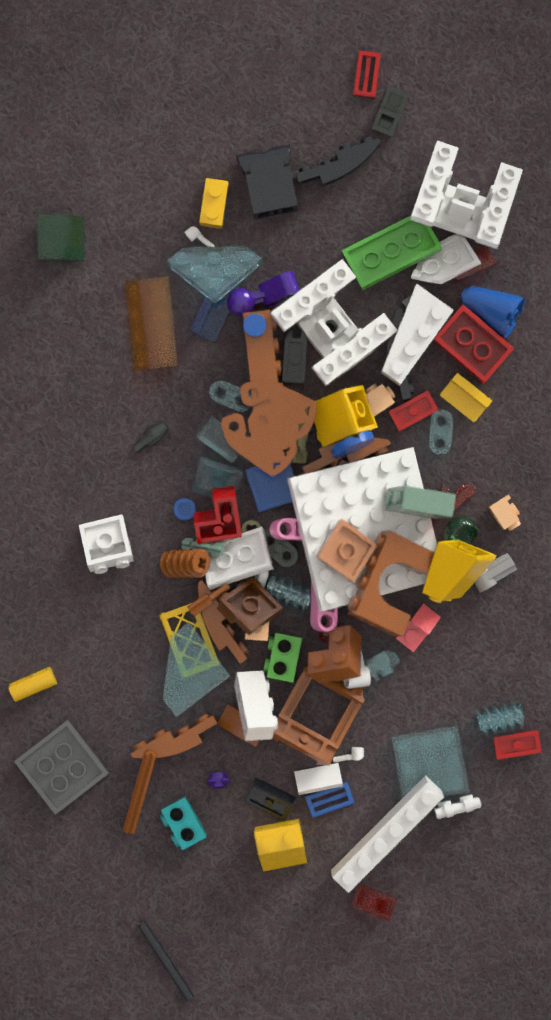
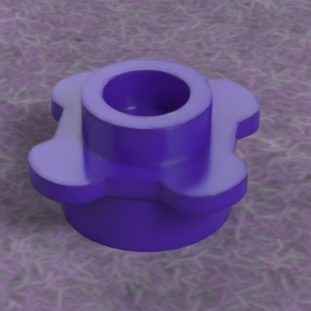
[207,772,230,789]

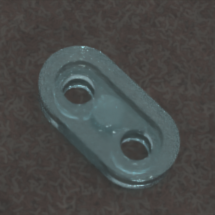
[209,381,252,412]
[429,410,453,455]

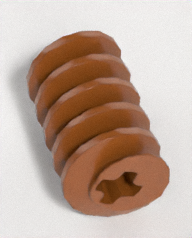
[160,549,210,578]

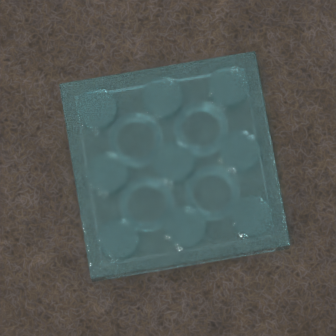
[391,725,469,798]

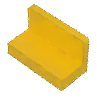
[440,373,492,422]

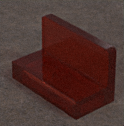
[453,245,497,284]

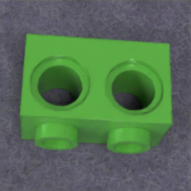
[263,632,302,682]

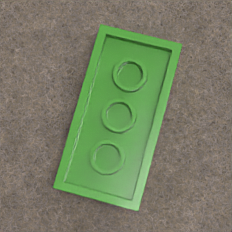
[342,215,442,291]

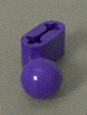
[227,271,300,316]

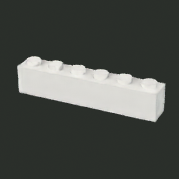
[331,775,444,893]

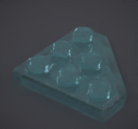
[167,246,262,303]
[163,622,230,717]

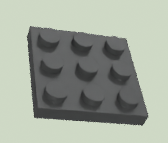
[14,720,109,815]

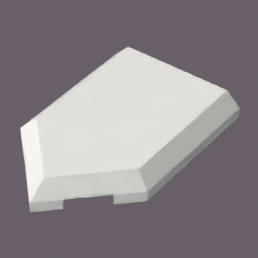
[411,234,481,284]

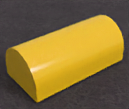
[8,667,57,702]

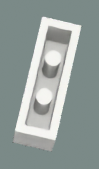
[234,671,277,741]

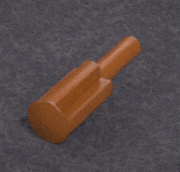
[187,583,230,617]

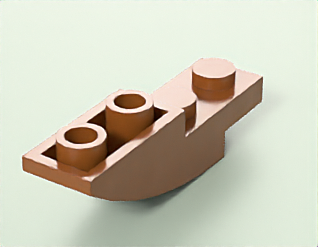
[302,438,391,474]
[198,580,248,664]
[131,713,218,759]

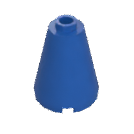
[460,285,525,338]

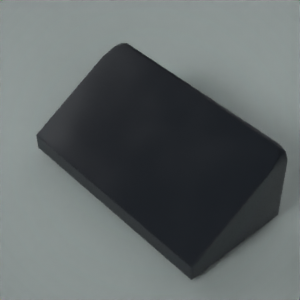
[244,777,296,821]

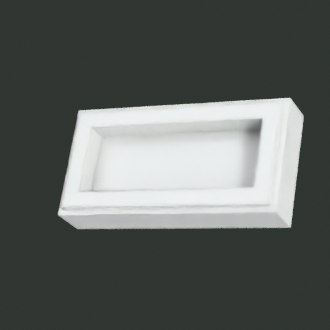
[294,763,343,795]

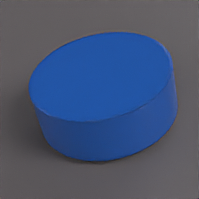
[243,314,266,337]
[173,498,196,520]

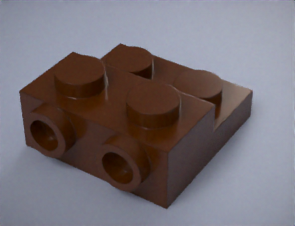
[217,577,283,635]

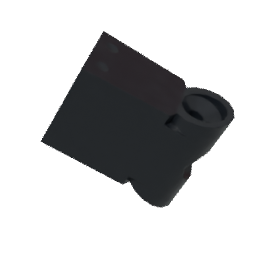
[235,144,298,220]

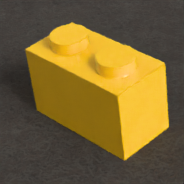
[199,178,229,229]

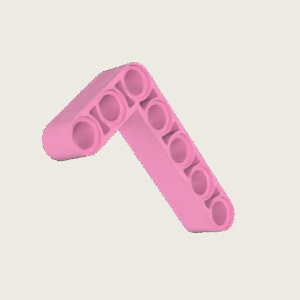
[270,518,338,632]

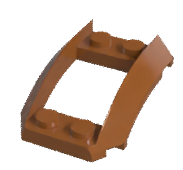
[273,667,365,766]

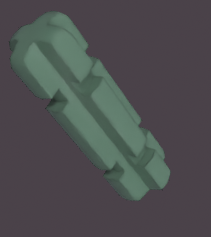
[182,538,225,557]

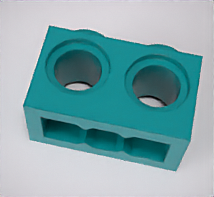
[160,796,207,850]

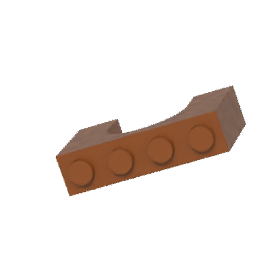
[348,531,435,637]

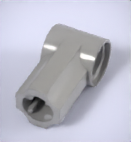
[474,553,517,593]

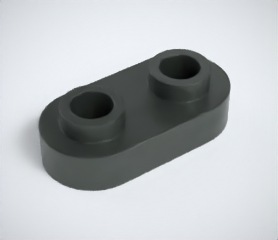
[265,530,298,567]

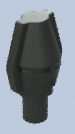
[133,420,169,453]

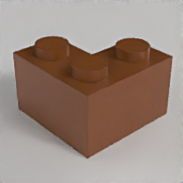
[308,625,361,684]

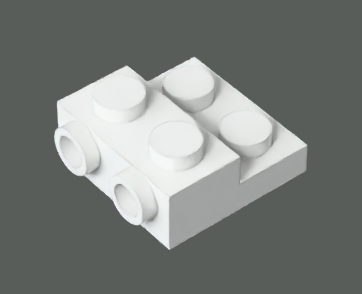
[79,514,134,574]

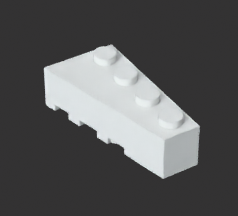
[381,284,453,386]

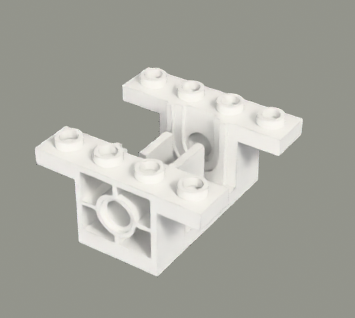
[410,141,522,249]
[271,259,398,386]

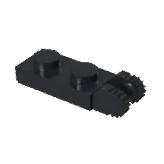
[282,325,307,384]

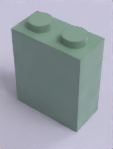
[384,486,456,519]

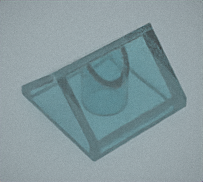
[192,457,245,498]

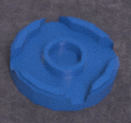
[331,431,375,458]

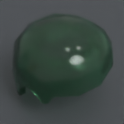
[443,517,479,544]

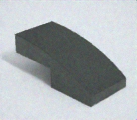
[372,86,409,137]

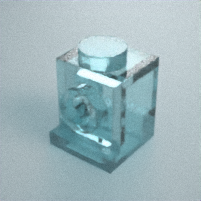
[364,649,400,681]

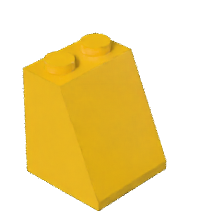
[309,385,378,447]
[422,539,496,603]
[254,819,307,871]

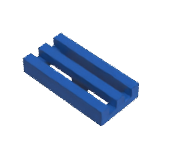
[305,782,354,818]

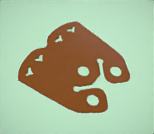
[221,380,316,476]

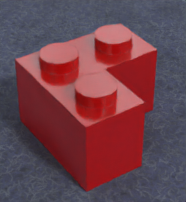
[193,486,242,544]

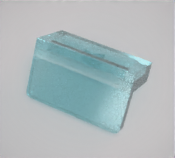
[196,417,240,464]

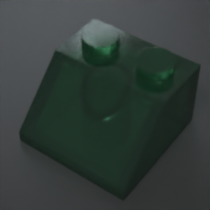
[37,214,85,262]

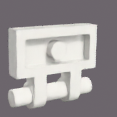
[434,794,481,819]

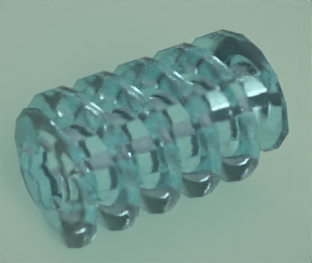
[266,572,311,614]
[475,700,524,737]

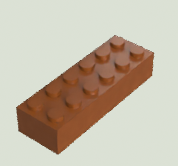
[243,310,283,426]

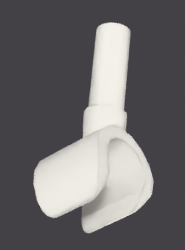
[185,227,215,250]
[333,747,364,763]

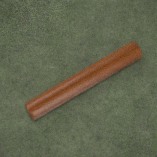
[123,750,156,834]

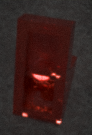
[440,483,477,519]
[352,884,396,921]

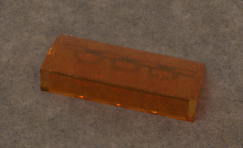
[125,276,178,371]

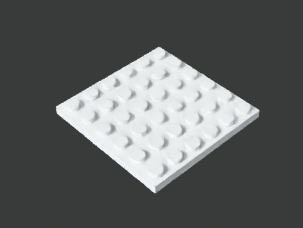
[287,447,437,611]

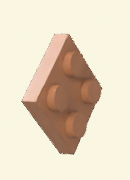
[316,519,377,583]

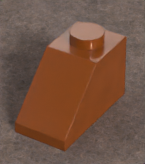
[217,704,260,746]

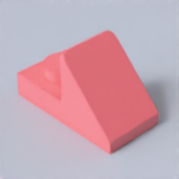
[396,603,441,652]

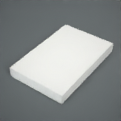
[205,527,273,590]

